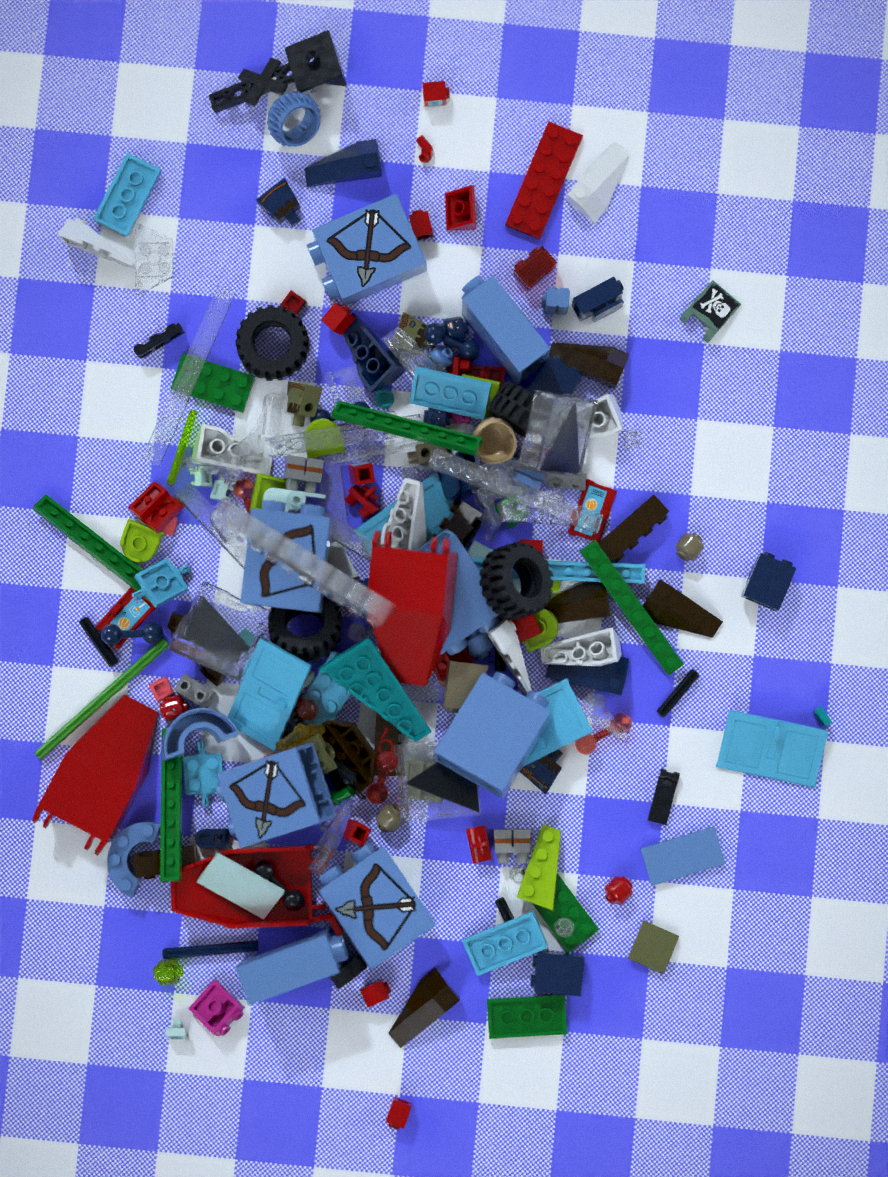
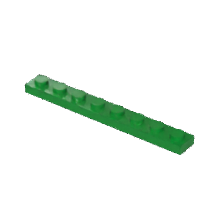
[331,401,482,456]
[32,494,152,603]
[579,540,684,676]
[160,728,182,883]

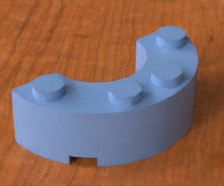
[161,708,239,762]
[107,821,161,897]

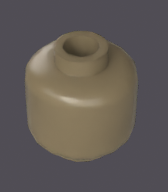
[675,533,704,562]
[376,803,405,833]

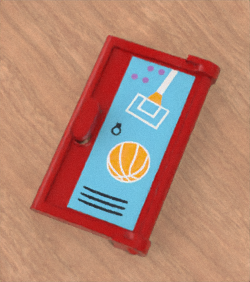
[567,479,617,543]
[95,587,158,650]

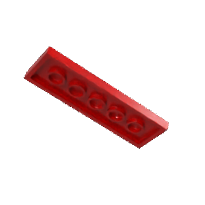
[505,121,583,240]

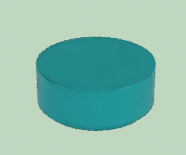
[375,389,394,409]

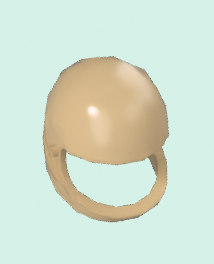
[473,417,517,467]

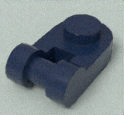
[195,828,230,849]

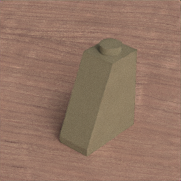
[442,661,488,713]

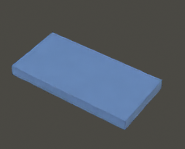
[640,826,726,886]

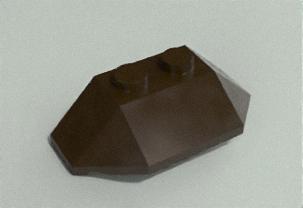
[315,719,377,792]

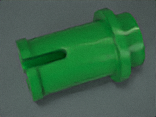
[330,785,355,805]

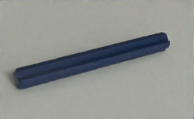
[162,940,259,959]

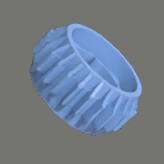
[267,92,321,147]

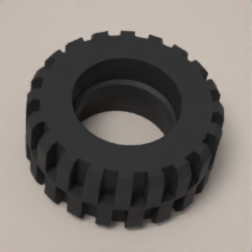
[235,305,310,381]
[489,381,564,448]
[479,542,553,620]
[268,597,342,664]

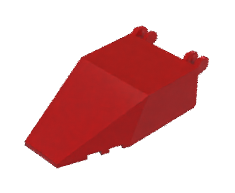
[366,530,458,686]
[32,695,159,856]
[171,844,327,929]

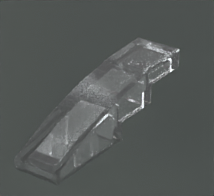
[307,799,353,874]

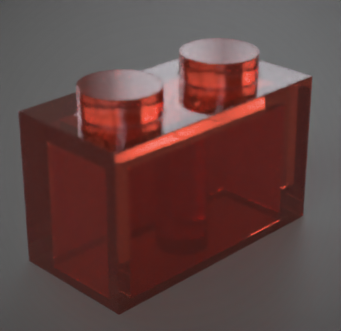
[513,246,557,291]

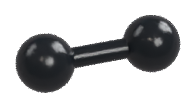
[253,860,305,911]

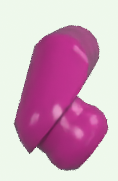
[447,412,471,425]

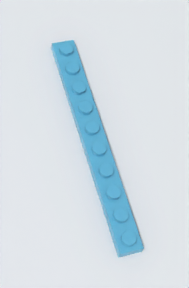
[471,558,646,584]

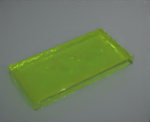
[166,409,198,487]

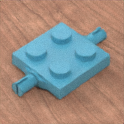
[132,558,191,608]
[183,741,223,807]

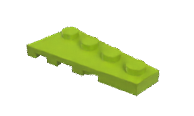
[517,825,561,911]

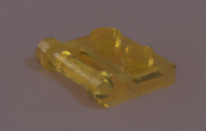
[275,724,326,752]

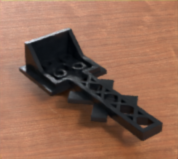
[209,30,347,114]

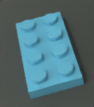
[93,153,162,237]
[409,366,491,420]
[297,650,351,729]
[462,911,549,976]

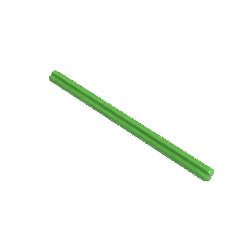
[35,638,169,760]

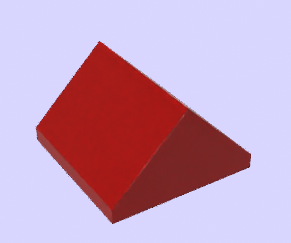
[445,185,476,231]

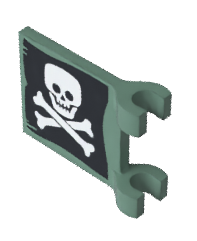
[679,280,741,343]

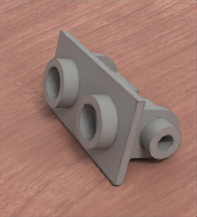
[547,471,587,490]

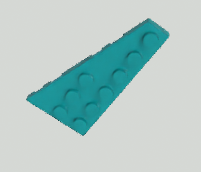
[319,636,432,742]

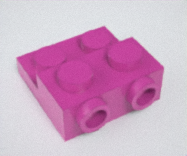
[188,979,245,1037]

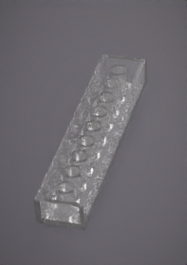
[211,498,396,627]

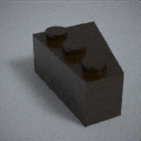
[429,499,483,544]
[133,845,198,880]

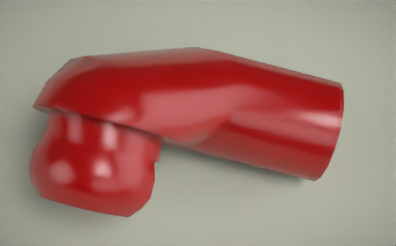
[416,135,433,163]

